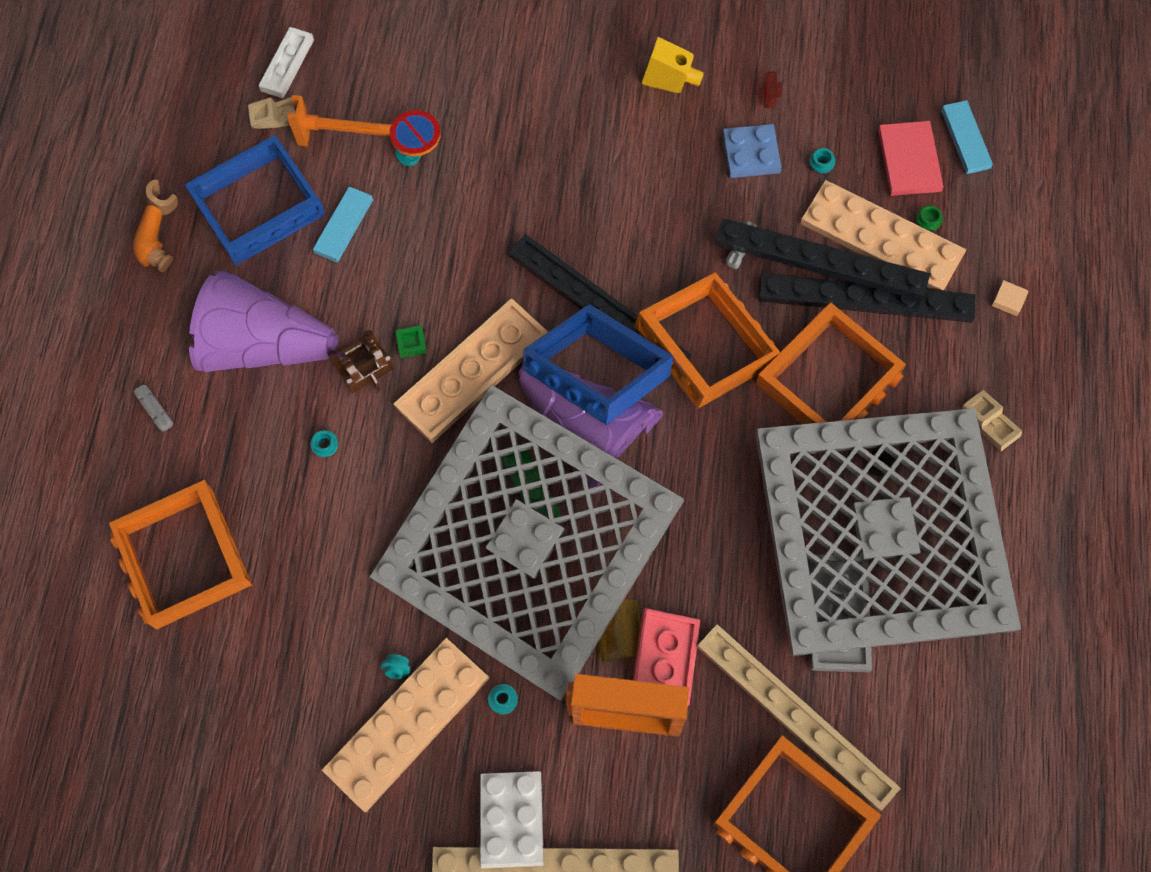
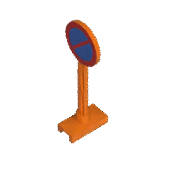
[287,95,441,157]

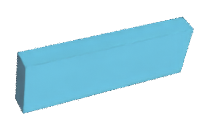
[941,100,993,174]
[313,187,373,263]

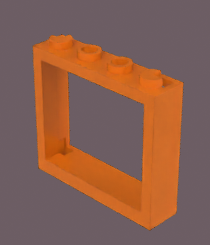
[634,272,780,409]
[756,302,906,424]
[109,480,252,630]
[566,674,689,737]
[713,735,882,872]

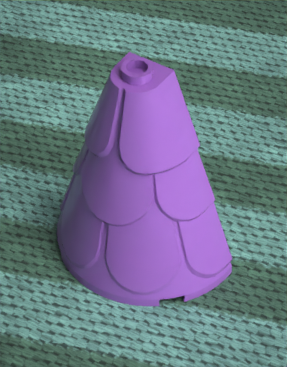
[189,270,338,372]
[519,366,663,495]

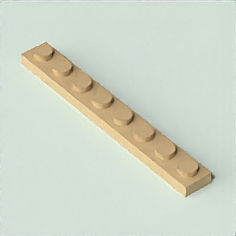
[697,625,901,812]
[432,847,679,872]

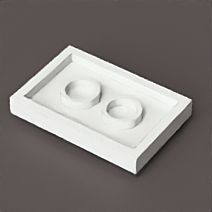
[481,771,544,868]

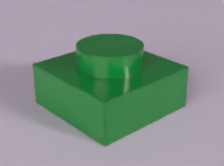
[395,325,427,358]

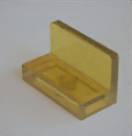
[598,599,641,663]

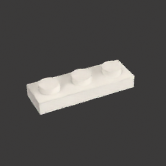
[259,27,314,98]

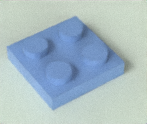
[723,124,781,178]

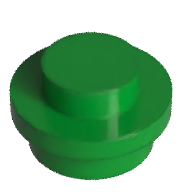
[916,206,943,231]

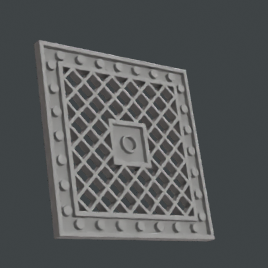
[370,385,684,701]
[755,408,1021,656]

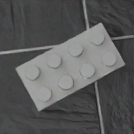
[808,554,872,673]

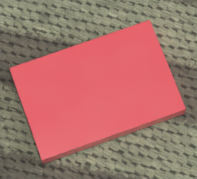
[878,121,944,196]
[633,608,700,706]

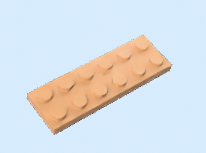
[800,180,966,291]
[394,298,548,444]
[322,638,489,813]

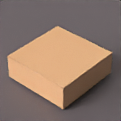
[992,281,1029,316]

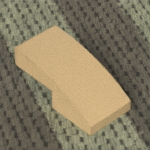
[248,95,299,129]
[962,390,1022,452]

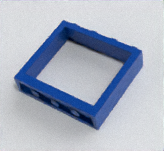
[185,135,325,266]
[522,304,673,425]

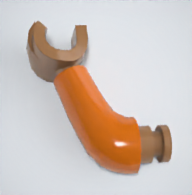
[133,180,178,273]

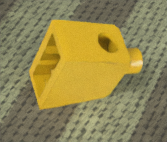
[641,37,704,93]

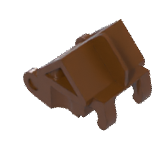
[328,329,394,394]

